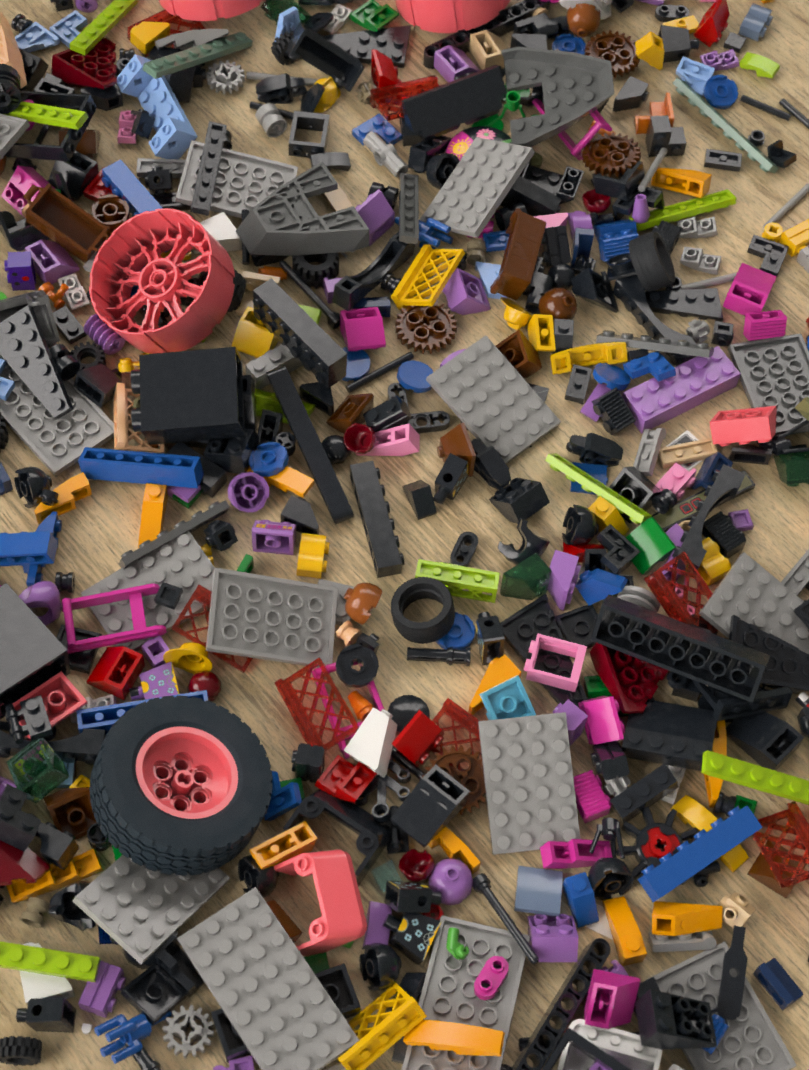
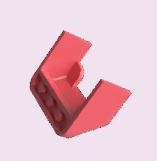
[274,850,367,956]

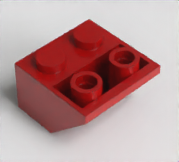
[86,646,145,700]

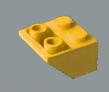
[231,306,279,358]

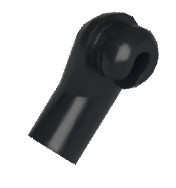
[590,212,614,226]
[693,861,721,887]

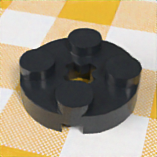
[335,644,379,688]

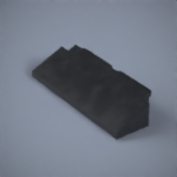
[401,65,507,140]

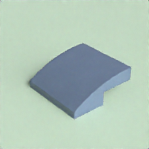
[514,866,563,916]

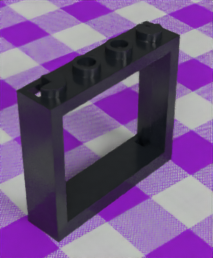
[542,1028,630,1070]

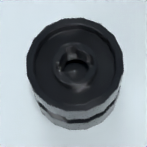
[368,182,399,210]
[495,202,528,231]
[50,344,80,381]

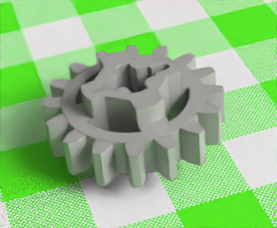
[206,60,245,94]
[163,1005,214,1059]

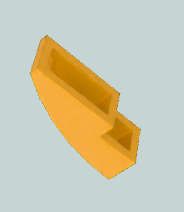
[34,472,92,524]

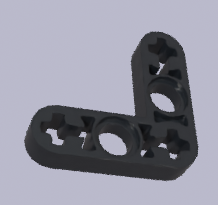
[387,383,450,434]

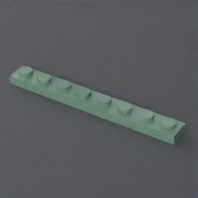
[142,32,253,79]
[673,78,779,174]

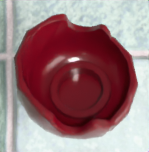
[582,189,612,213]
[344,423,376,454]
[187,670,221,701]
[398,849,435,882]

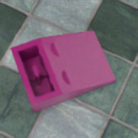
[722,263,777,316]

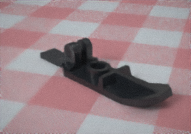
[716,925,748,1021]

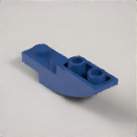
[22,511,62,587]

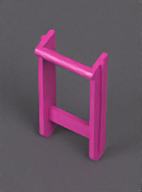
[532,98,612,160]
[61,583,167,654]
[312,661,385,759]

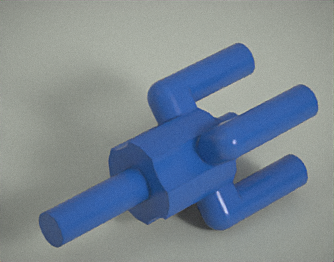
[394,216,453,258]
[94,1011,172,1064]

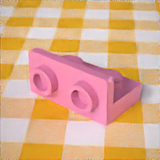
[655,463,697,501]

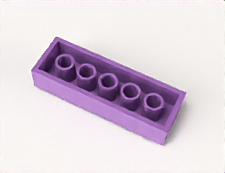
[622,346,741,434]

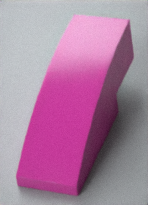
[540,839,612,869]

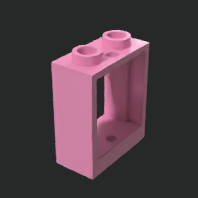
[523,634,587,692]

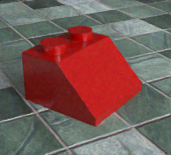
[693,0,730,47]
[371,49,402,100]
[392,710,445,767]

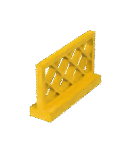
[391,244,465,310]
[337,982,427,1070]

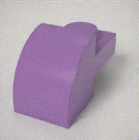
[567,211,592,240]

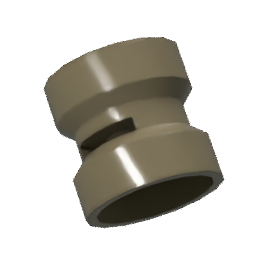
[467,239,485,266]
[20,897,49,928]

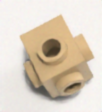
[718,892,757,928]

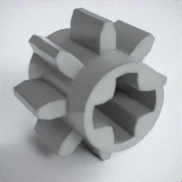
[686,319,710,343]
[602,775,631,797]

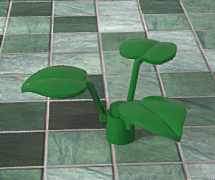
[472,83,539,131]

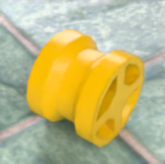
[762,222,783,243]

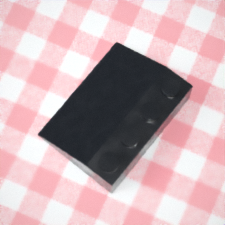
[622,699,717,771]

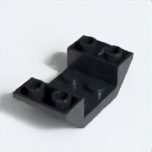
[520,158,584,205]

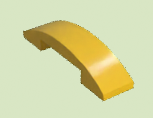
[550,342,628,375]
[670,795,749,872]

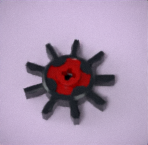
[616,807,698,885]

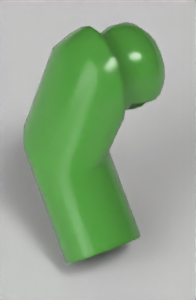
[446,927,469,960]

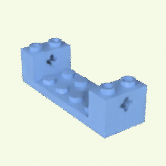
[116,54,198,159]

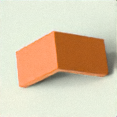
[634,93,675,134]

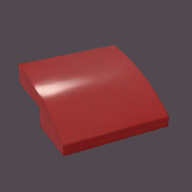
[314,755,377,803]

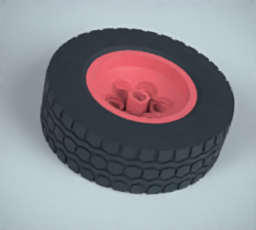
[90,695,273,876]

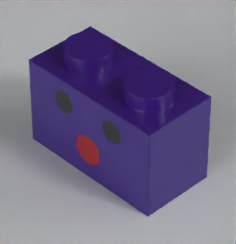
[4,251,36,291]

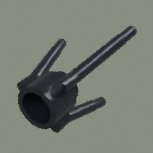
[771,420,809,456]
[589,818,625,859]

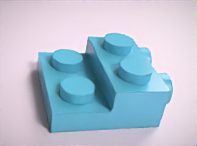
[479,675,536,720]

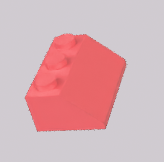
[710,406,777,446]
[12,671,88,739]

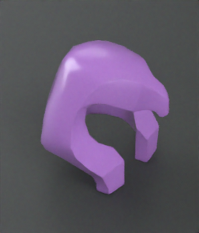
[19,581,61,626]

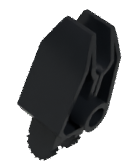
[256,73,307,104]
[566,433,623,467]
[471,438,511,490]

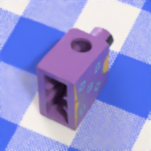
[129,662,179,701]

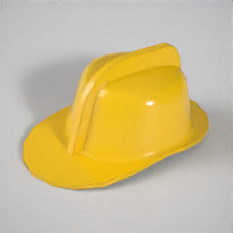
[313,76,341,113]
[500,297,533,330]
[163,642,213,674]

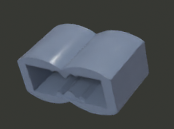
[739,3,773,41]

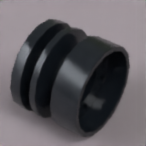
[0,64,21,114]

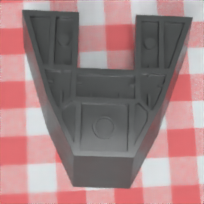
[501,47,614,147]
[236,161,369,256]

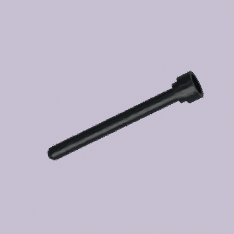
[279,260,340,329]
[472,873,539,964]

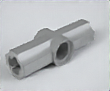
[363,131,408,178]

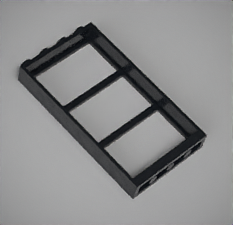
[3,91,97,161]

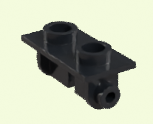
[385,806,409,854]

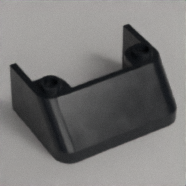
[287,22,365,92]
[0,170,73,251]
[283,789,391,886]

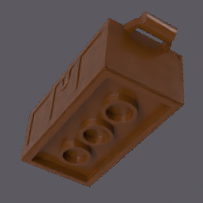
[23,183,110,263]
[490,208,546,300]

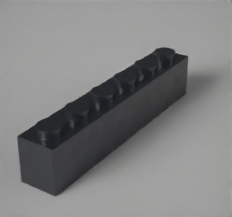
[350,461,405,578]

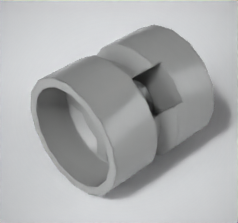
[256,103,287,138]

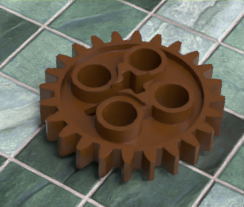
[585,30,640,78]
[582,132,641,177]
[395,300,457,354]
[422,745,487,817]

